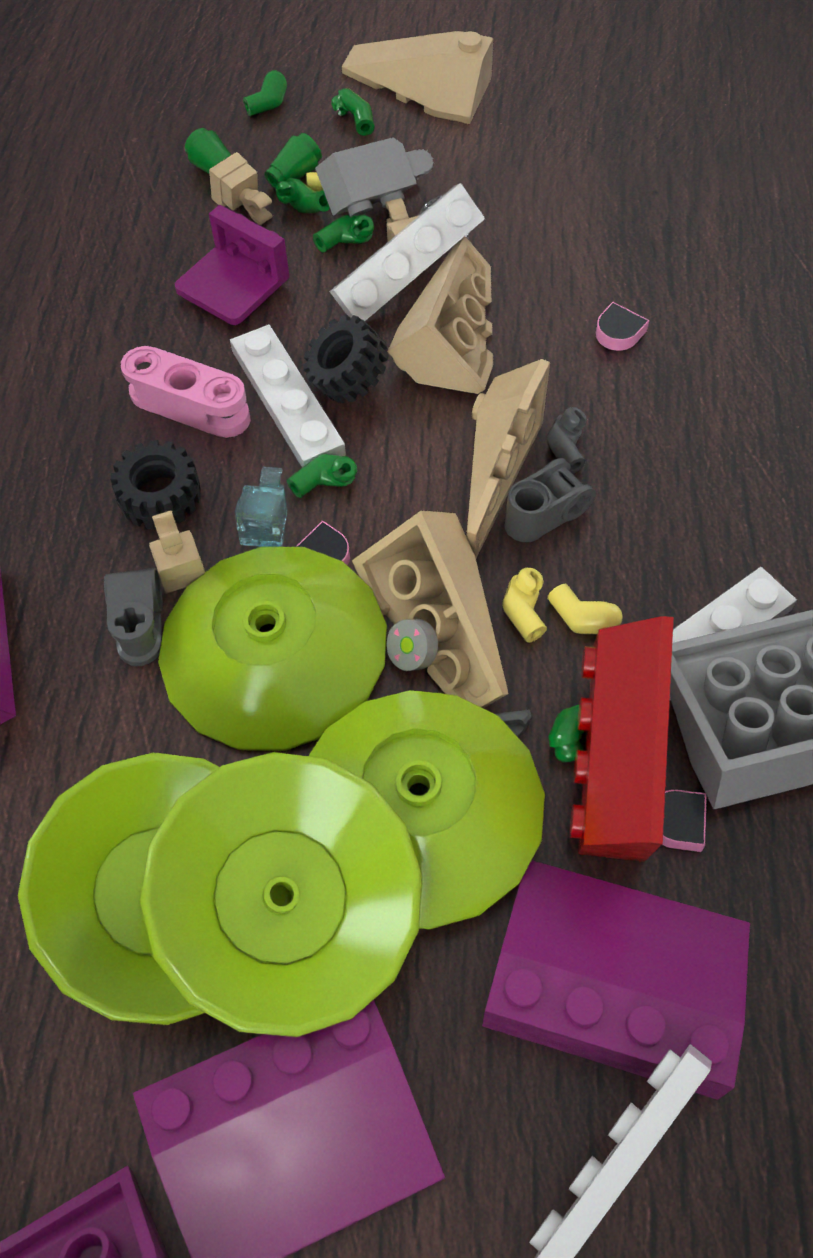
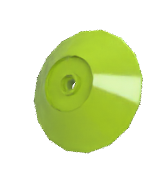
[158,547,387,751]
[309,690,545,930]
[18,752,291,1025]
[140,752,422,1037]

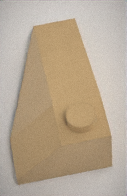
[342,31,493,124]
[387,236,493,394]
[467,359,550,558]
[352,511,509,708]

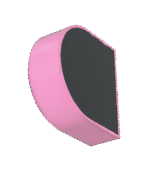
[596,302,649,351]
[296,521,350,566]
[662,790,706,852]

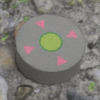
[387,619,438,671]

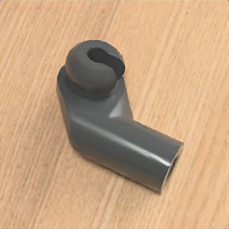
[547,407,587,474]

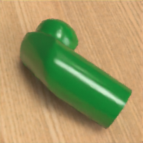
[243,70,288,116]
[331,88,375,136]
[276,178,330,213]
[313,214,375,253]
[287,454,357,498]
[548,704,584,762]

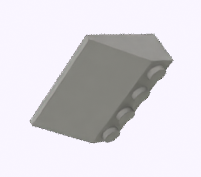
[670,610,813,809]

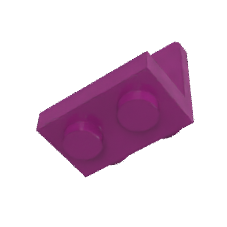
[175,204,290,325]

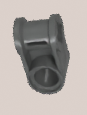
[504,458,596,542]
[104,568,163,666]

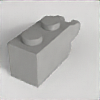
[315,138,434,217]

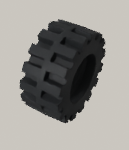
[303,315,389,403]
[110,440,201,530]

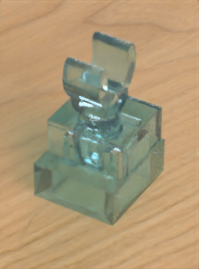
[235,466,287,547]

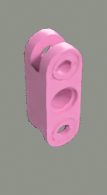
[121,346,251,438]

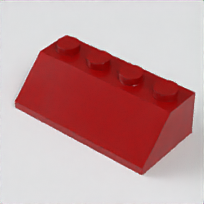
[570,616,674,862]

